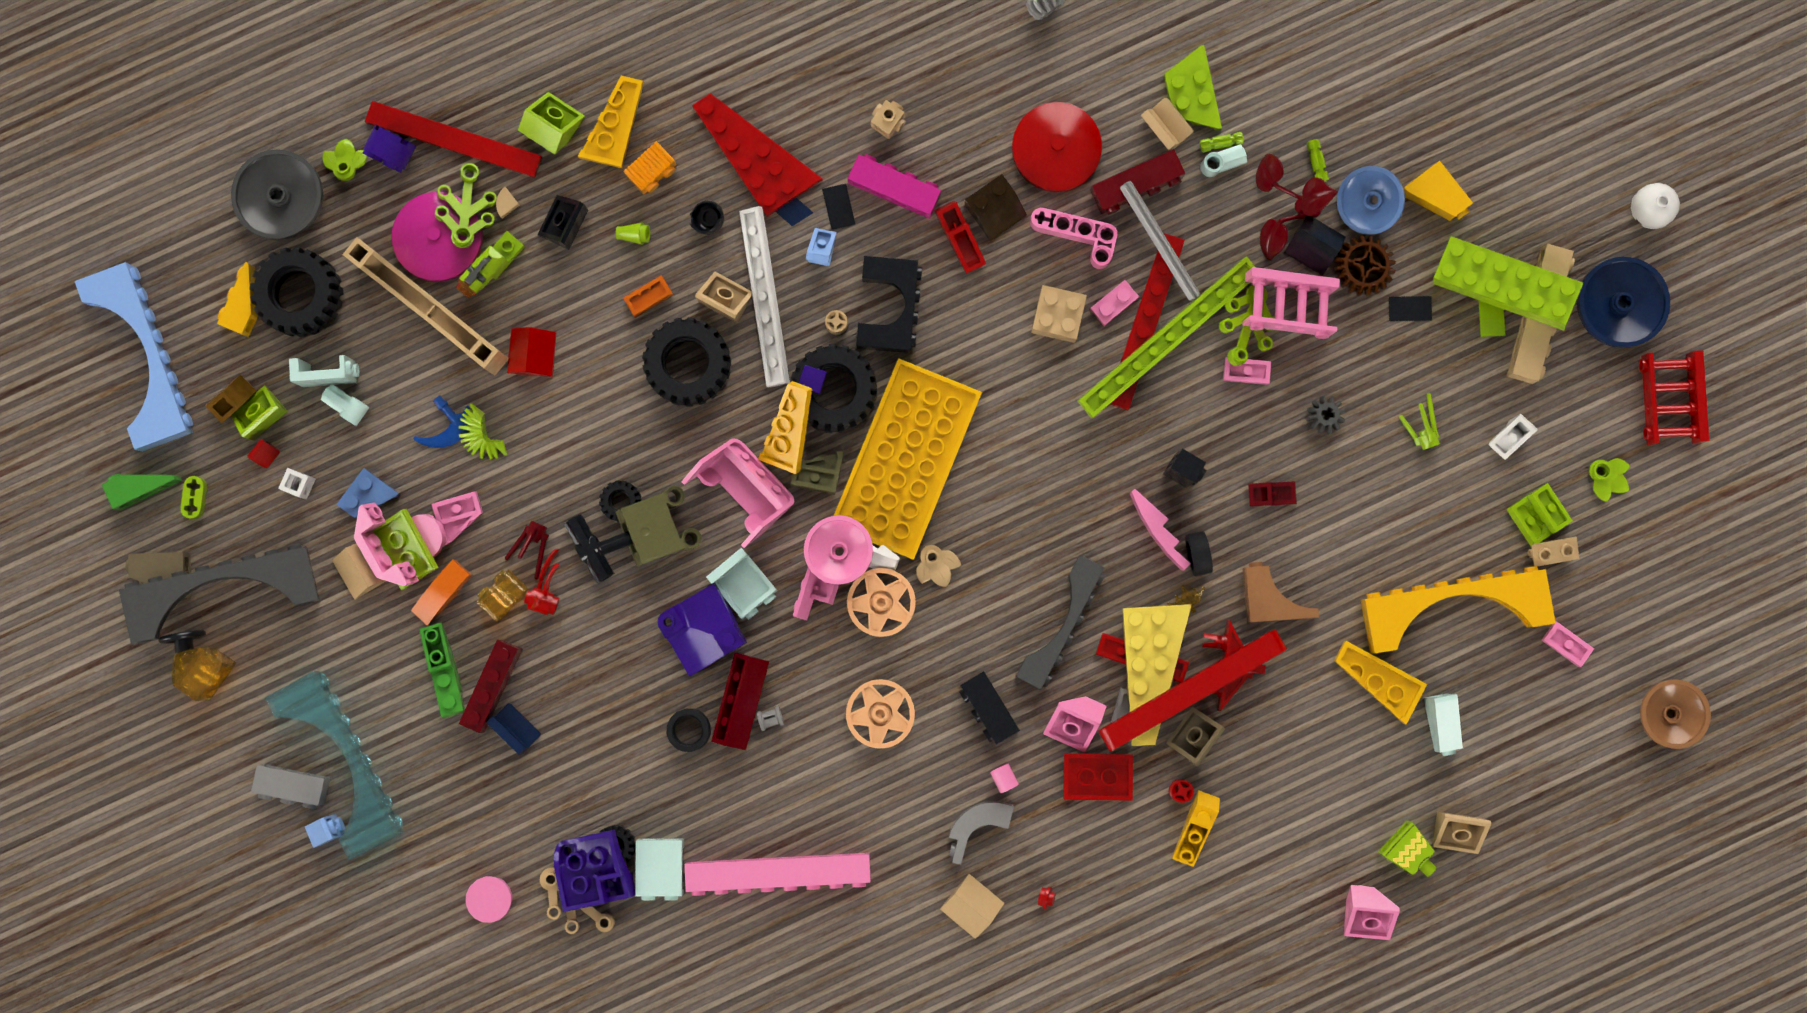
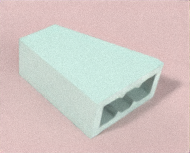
[1423,693,1463,756]

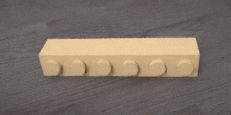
[1506,244,1575,384]

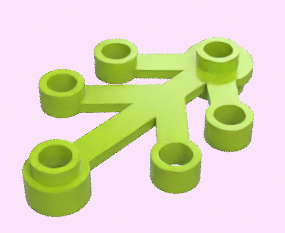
[435,163,497,248]
[1219,285,1275,366]

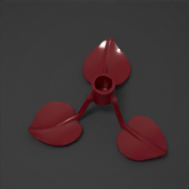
[1256,154,1337,261]

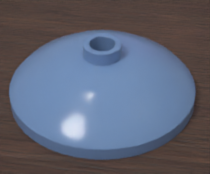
[1337,166,1405,234]

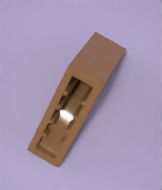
[1243,562,1319,623]

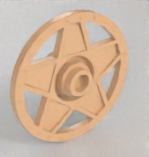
[847,568,915,637]
[846,679,915,748]

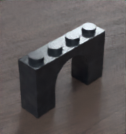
[856,256,922,353]

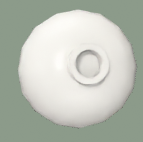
[1631,183,1680,229]

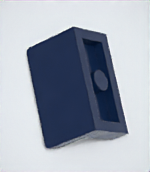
[486,703,541,755]

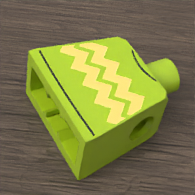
[1378,820,1437,877]

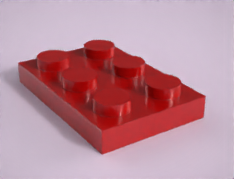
[1063,753,1133,801]

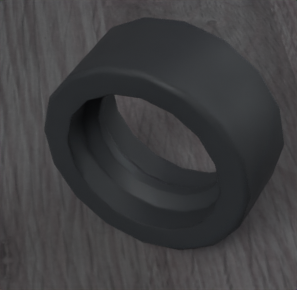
[1185,531,1213,577]
[666,708,711,752]

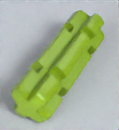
[1200,132,1244,153]
[1307,139,1329,182]

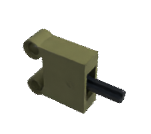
[596,486,702,567]

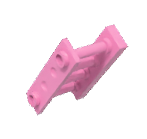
[1242,267,1340,339]

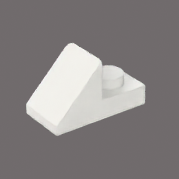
[1488,414,1538,460]

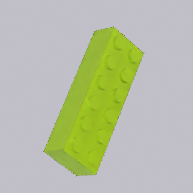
[1433,236,1583,331]

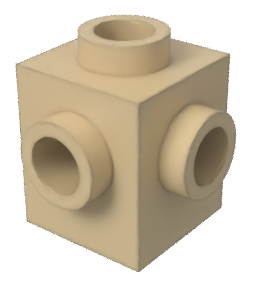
[871,100,906,139]

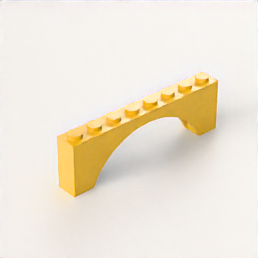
[1361,566,1556,654]

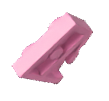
[432,491,483,546]

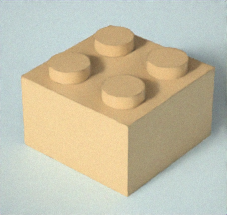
[1031,285,1087,343]

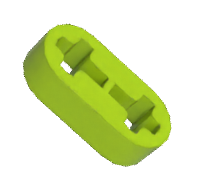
[180,476,207,519]

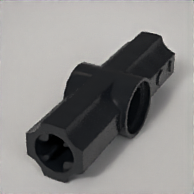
[564,514,615,583]

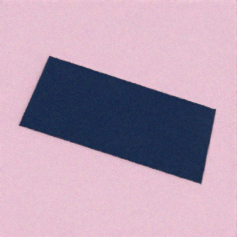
[775,198,813,227]

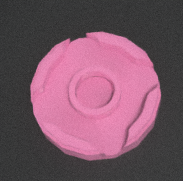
[411,514,446,557]
[466,876,513,923]

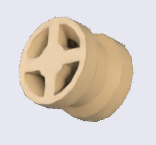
[825,310,848,335]

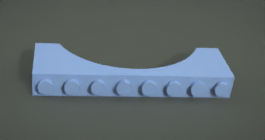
[74,262,193,452]

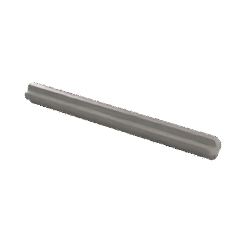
[1120,181,1200,301]

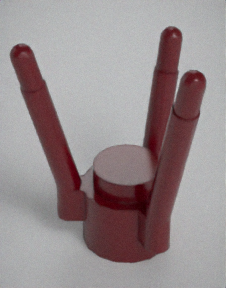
[505,521,549,580]

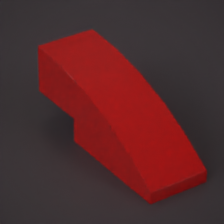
[934,201,986,274]

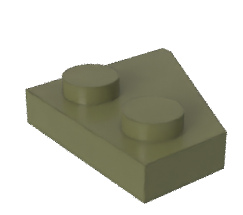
[791,451,844,495]

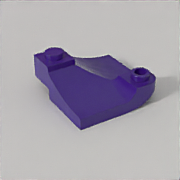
[658,583,747,677]
[554,829,635,912]

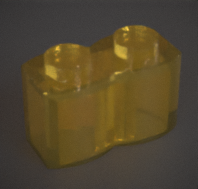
[476,569,530,622]

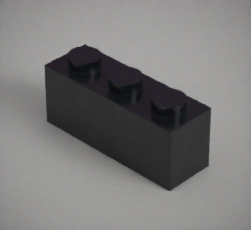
[1163,448,1207,488]
[959,671,1020,745]

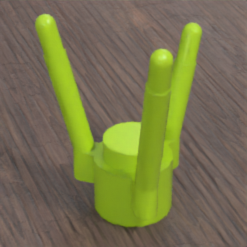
[1399,393,1440,450]

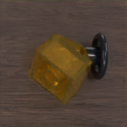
[158,630,236,701]

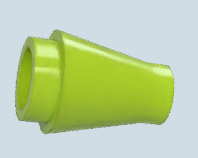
[616,222,651,245]

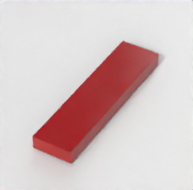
[1095,633,1189,683]

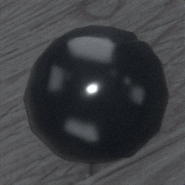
[690,200,724,235]

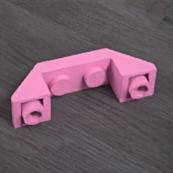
[354,502,419,586]

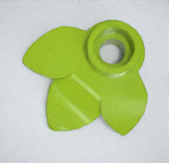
[322,139,367,181]
[1589,458,1630,502]

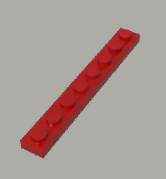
[1109,233,1185,411]

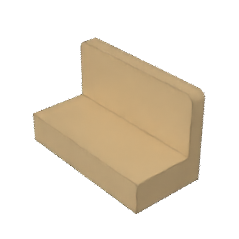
[1141,98,1194,150]

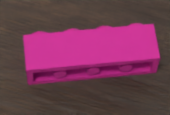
[848,154,941,219]

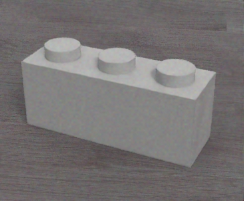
[251,764,330,809]

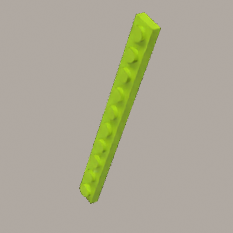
[1077,256,1255,418]

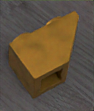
[205,374,256,423]

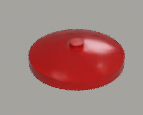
[1012,102,1102,192]

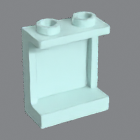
[289,355,360,387]
[706,548,778,620]
[635,838,684,901]

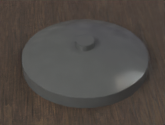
[231,149,323,240]

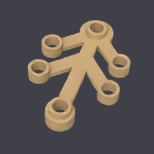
[540,868,615,934]

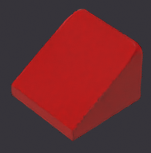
[247,439,280,468]

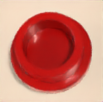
[1038,886,1056,910]

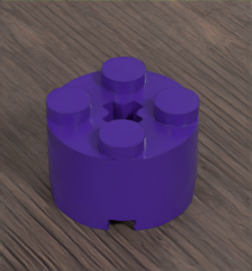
[363,124,417,173]

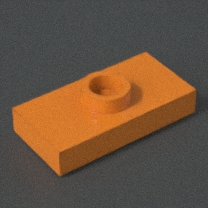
[623,275,674,318]

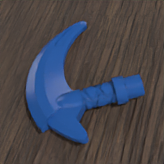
[414,395,470,448]

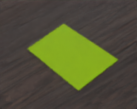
[1478,300,1506,337]

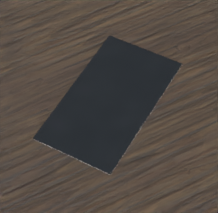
[822,184,855,230]
[1389,296,1432,321]

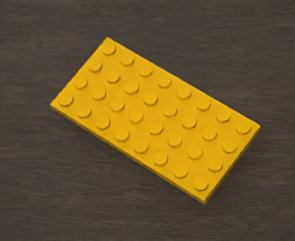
[834,358,982,560]

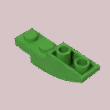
[419,623,465,719]

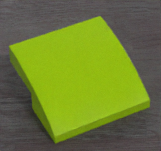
[1506,483,1573,546]

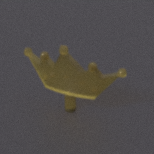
[1167,585,1205,613]

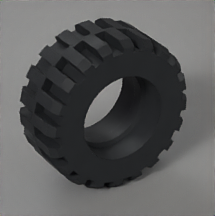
[249,247,344,337]
[642,317,731,407]
[791,344,877,433]

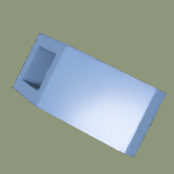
[305,814,345,848]

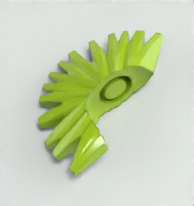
[459,403,508,459]

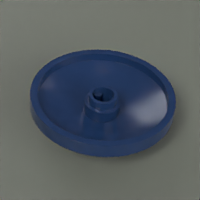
[1577,257,1670,348]

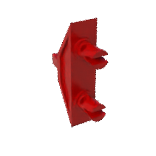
[1202,620,1266,711]

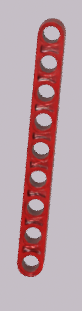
[1098,629,1287,751]

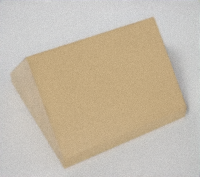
[695,272,752,323]
[332,543,386,600]
[1433,811,1491,854]
[940,874,1004,939]

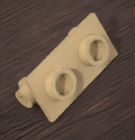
[1528,536,1579,567]

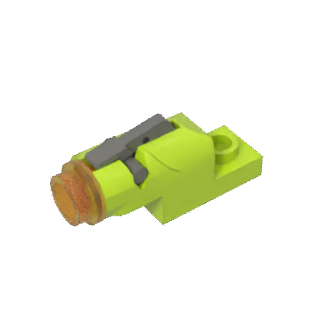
[456,231,525,299]

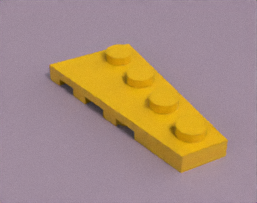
[578,76,644,168]
[758,381,812,474]
[1334,641,1427,725]

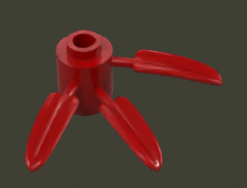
[524,549,560,615]

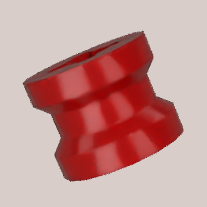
[1169,779,1194,803]

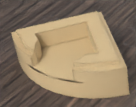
[496,187,520,219]

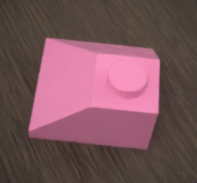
[1043,696,1106,753]
[1344,885,1400,940]

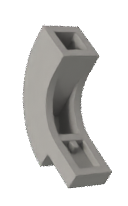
[949,801,1014,865]

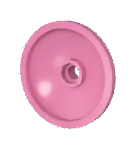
[804,516,873,585]

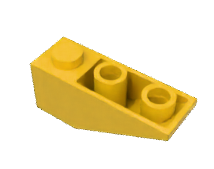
[217,262,258,338]
[1172,790,1220,867]

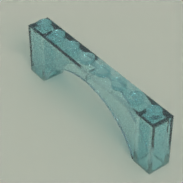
[265,671,404,860]

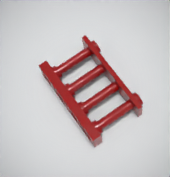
[1639,350,1710,446]

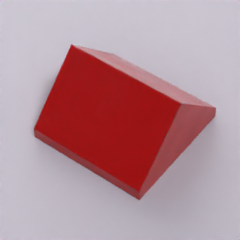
[507,327,557,377]

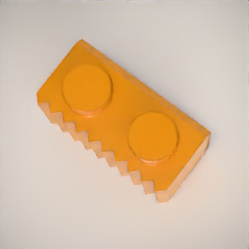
[623,141,677,194]

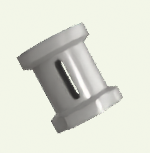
[757,705,784,731]

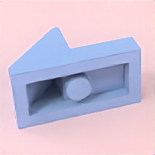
[806,228,837,266]

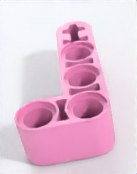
[1030,208,1117,269]

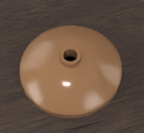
[1640,679,1711,749]

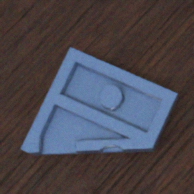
[336,468,400,518]

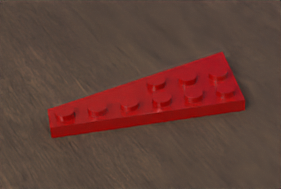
[692,93,823,217]

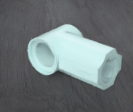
[1200,144,1247,177]
[320,384,369,426]

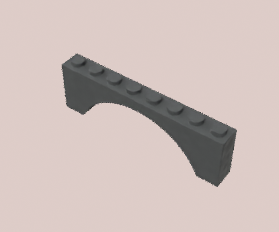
[119,544,320,645]

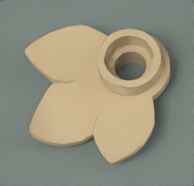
[916,545,961,587]

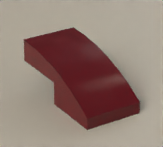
[1248,481,1297,507]

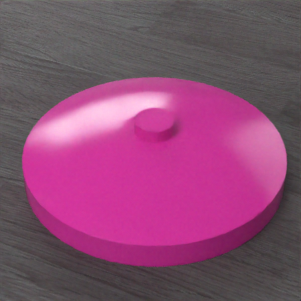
[392,192,483,282]

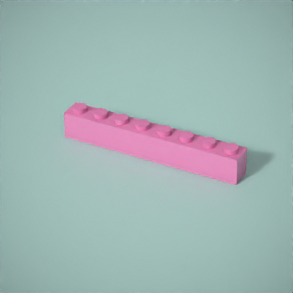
[684,853,871,896]

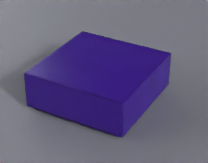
[799,365,827,394]

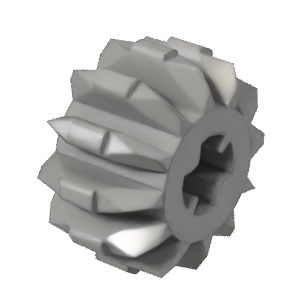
[1026,0,1065,20]

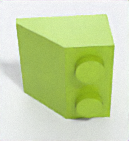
[518,92,585,154]

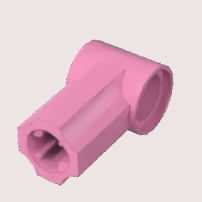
[990,763,1019,793]

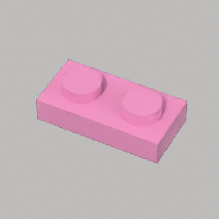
[1090,280,1139,326]
[1223,357,1271,385]
[1542,622,1594,667]

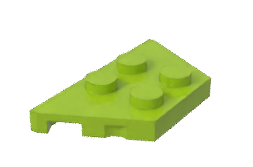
[1164,45,1222,131]

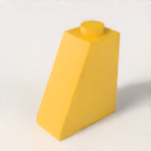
[1403,161,1473,221]

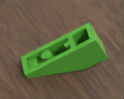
[102,473,182,511]

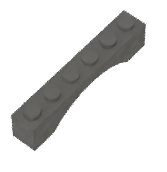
[1016,555,1106,689]

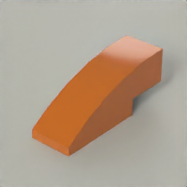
[411,559,473,626]

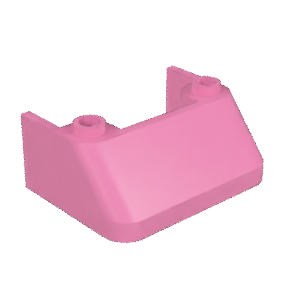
[681,438,794,548]

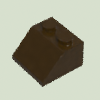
[965,174,1027,241]

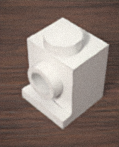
[278,468,316,499]

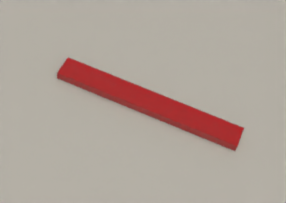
[365,101,542,178]

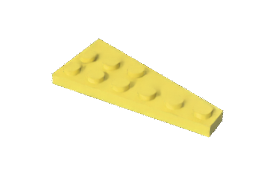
[1122,604,1192,746]

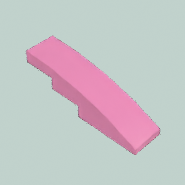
[1130,489,1191,571]

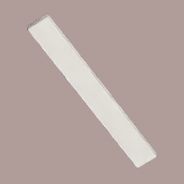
[739,206,790,388]

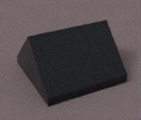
[537,195,588,250]
[1284,216,1346,276]

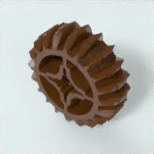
[1334,235,1396,297]

